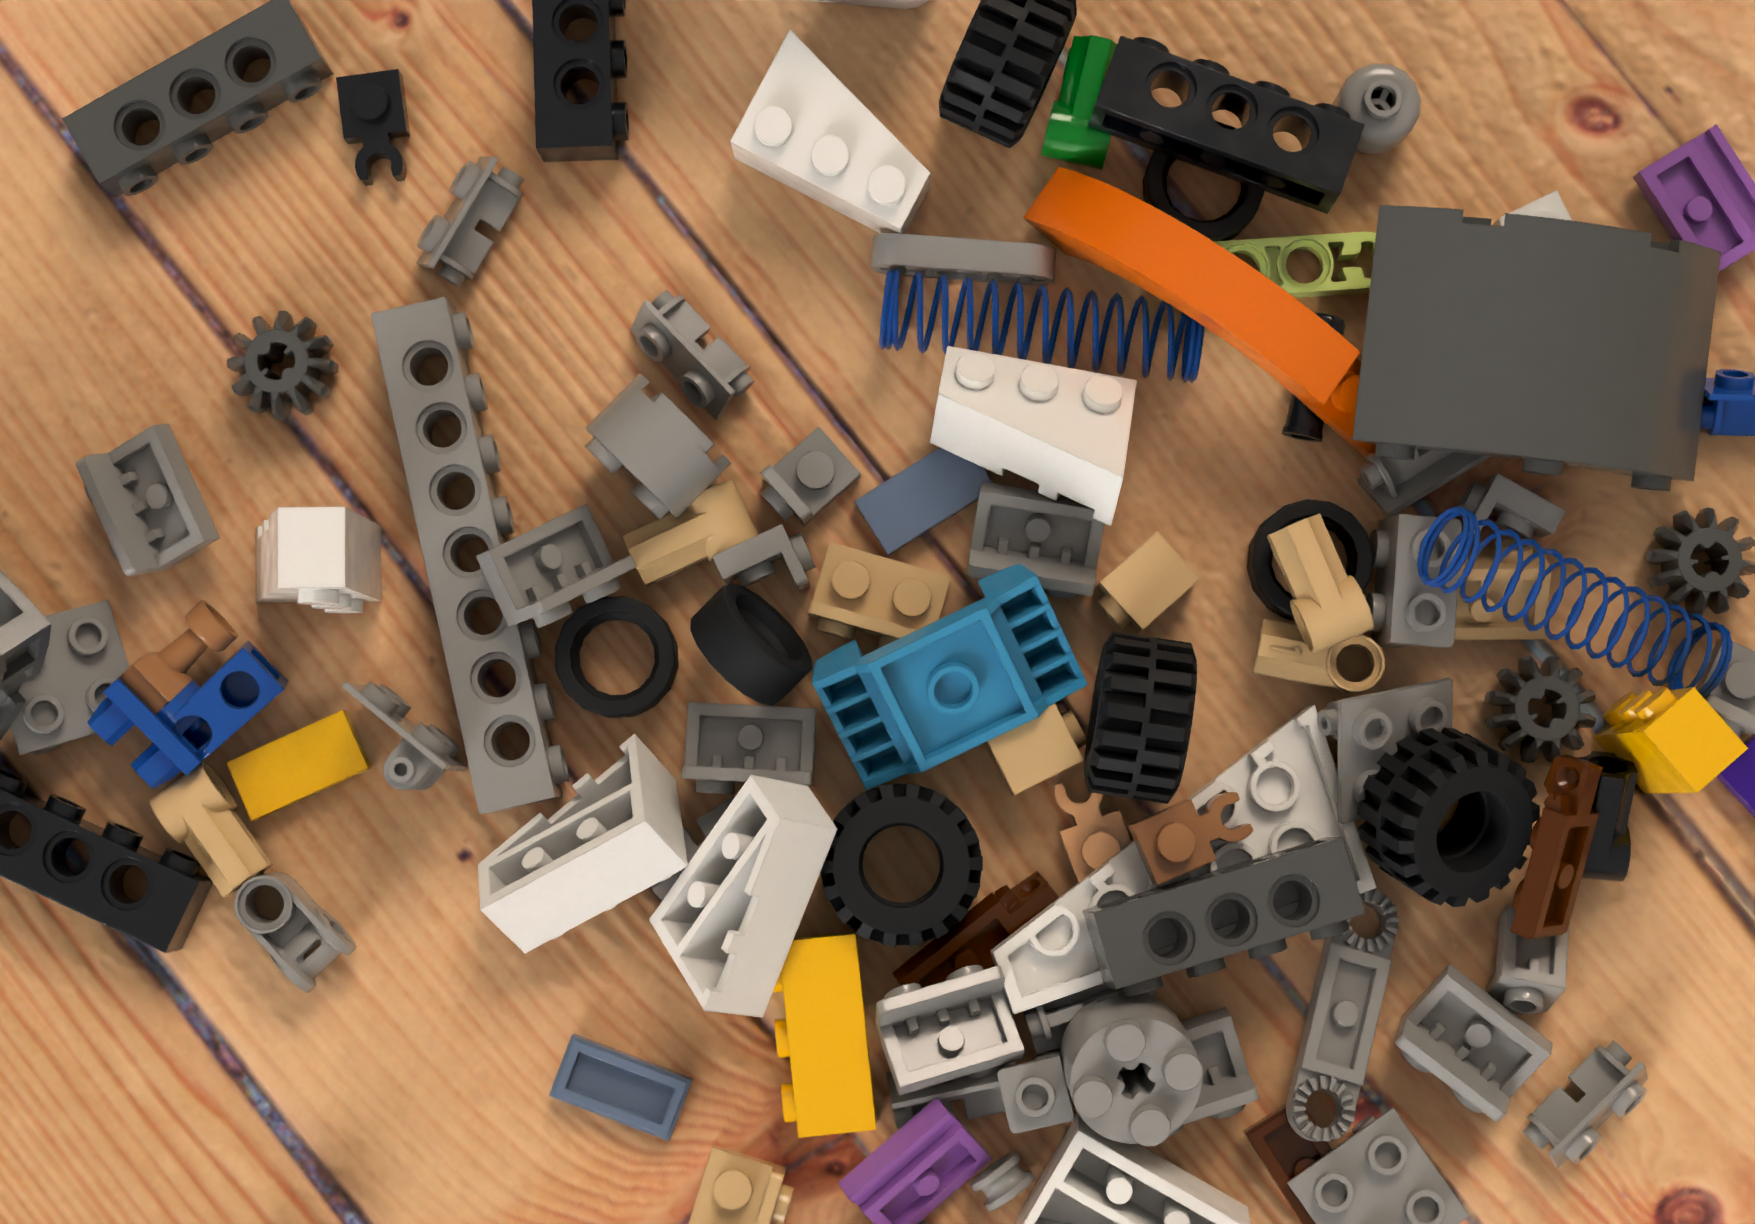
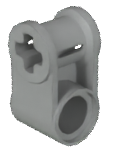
[234,871,356,992]

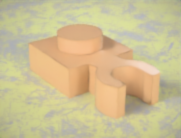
[1054,783,1131,883]

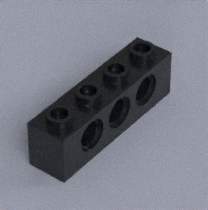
[532,0,629,162]
[1087,36,1365,214]
[0,769,213,953]

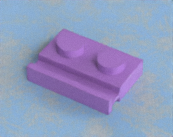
[1633,124,1755,272]
[838,1097,992,1224]

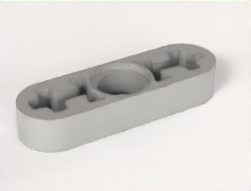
[871,233,1056,285]

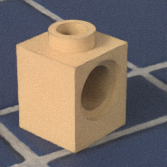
[1096,531,1201,634]
[985,703,1088,796]

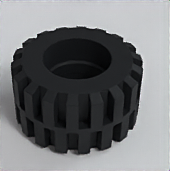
[939,0,1077,148]
[1084,631,1197,804]
[1357,727,1540,907]
[820,784,983,947]

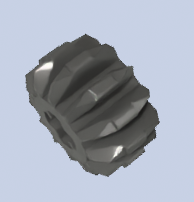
[227,311,339,421]
[1644,507,1755,616]
[1485,656,1596,763]

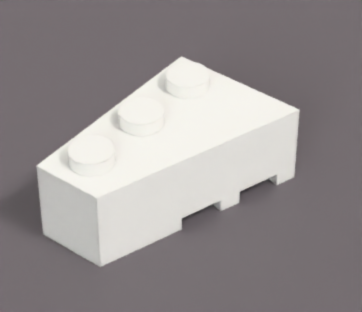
[730,30,930,234]
[930,346,1137,526]
[256,507,382,613]
[478,733,688,953]
[649,775,837,1018]
[1015,1113,1251,1224]

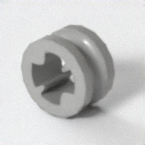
[970,1150,1035,1212]

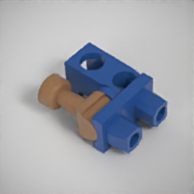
[87,600,288,789]

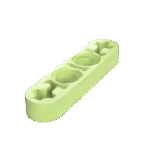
[1157,231,1376,301]

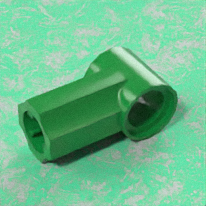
[1041,35,1117,170]

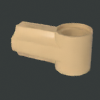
[622,480,759,586]
[1267,513,1374,654]
[1252,618,1385,693]
[149,761,273,897]

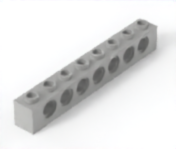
[371,297,569,814]

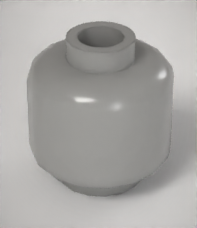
[1333,63,1421,154]

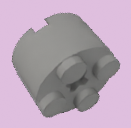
[585,373,731,520]
[1060,992,1203,1147]

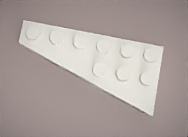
[990,705,1377,1014]

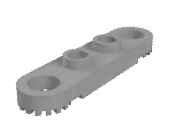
[1286,889,1399,1142]

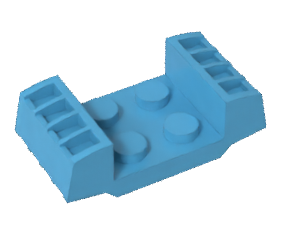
[812,563,1088,790]

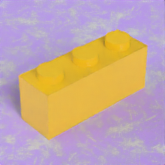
[1594,687,1748,794]
[773,931,877,1138]

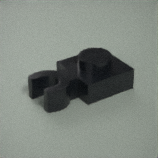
[336,69,410,186]

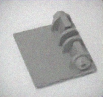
[11,600,129,755]
[1317,678,1453,824]
[341,681,467,790]
[1287,1107,1469,1224]

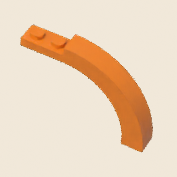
[1023,167,1376,460]

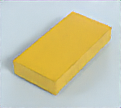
[226,710,372,821]

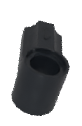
[1578,751,1638,882]

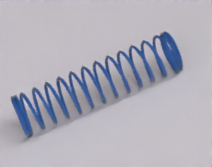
[879,268,1205,384]
[1417,506,1733,698]

